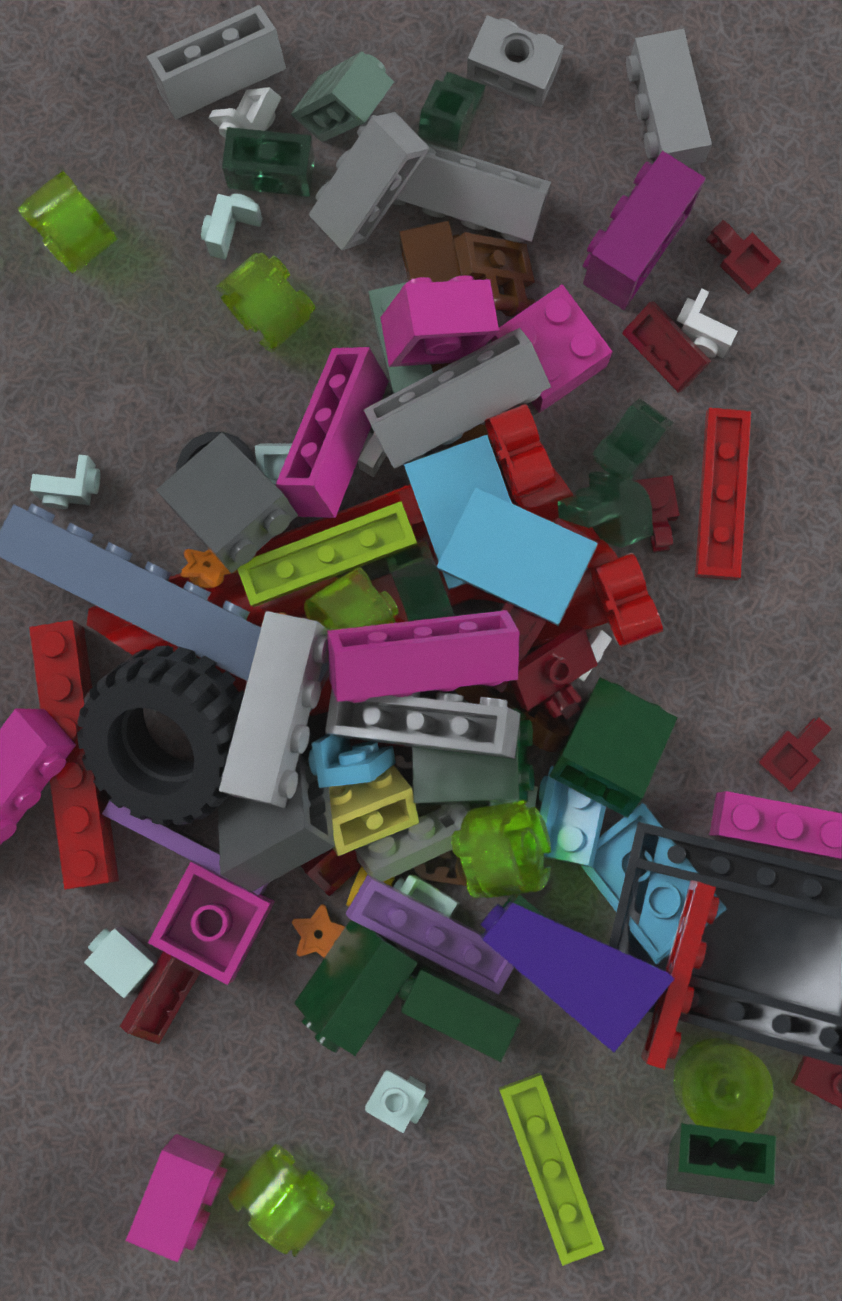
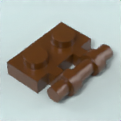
[454,232,536,317]

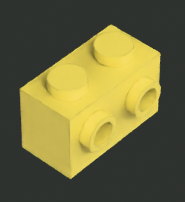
[329,765,419,856]

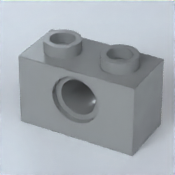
[466,15,564,108]

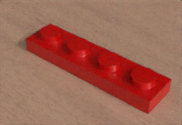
[695,407,751,581]
[641,880,719,1070]

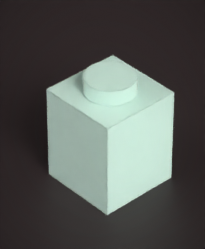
[84,926,159,998]

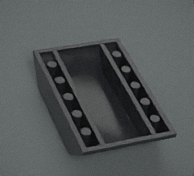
[609,822,842,1066]

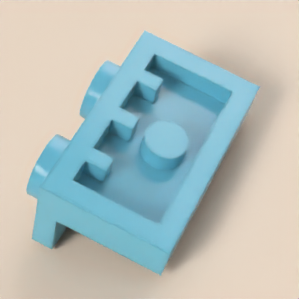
[309,734,396,788]
[529,766,606,868]

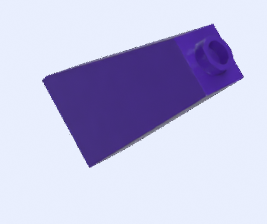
[480,901,674,1053]

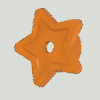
[181,549,238,588]
[292,904,346,958]

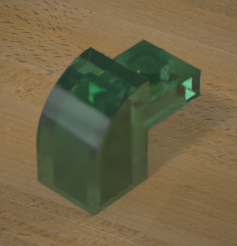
[418,72,486,152]
[593,398,674,484]
[558,471,653,548]
[386,540,455,621]

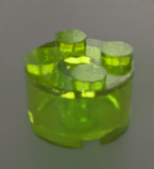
[17,169,118,274]
[215,252,316,353]
[304,567,399,630]
[451,800,551,898]
[673,1038,774,1133]
[228,1143,336,1257]

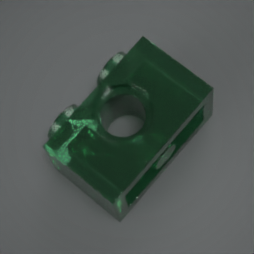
[222,127,315,197]

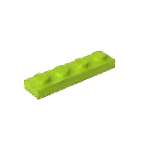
[238,502,418,607]
[499,1073,605,1266]

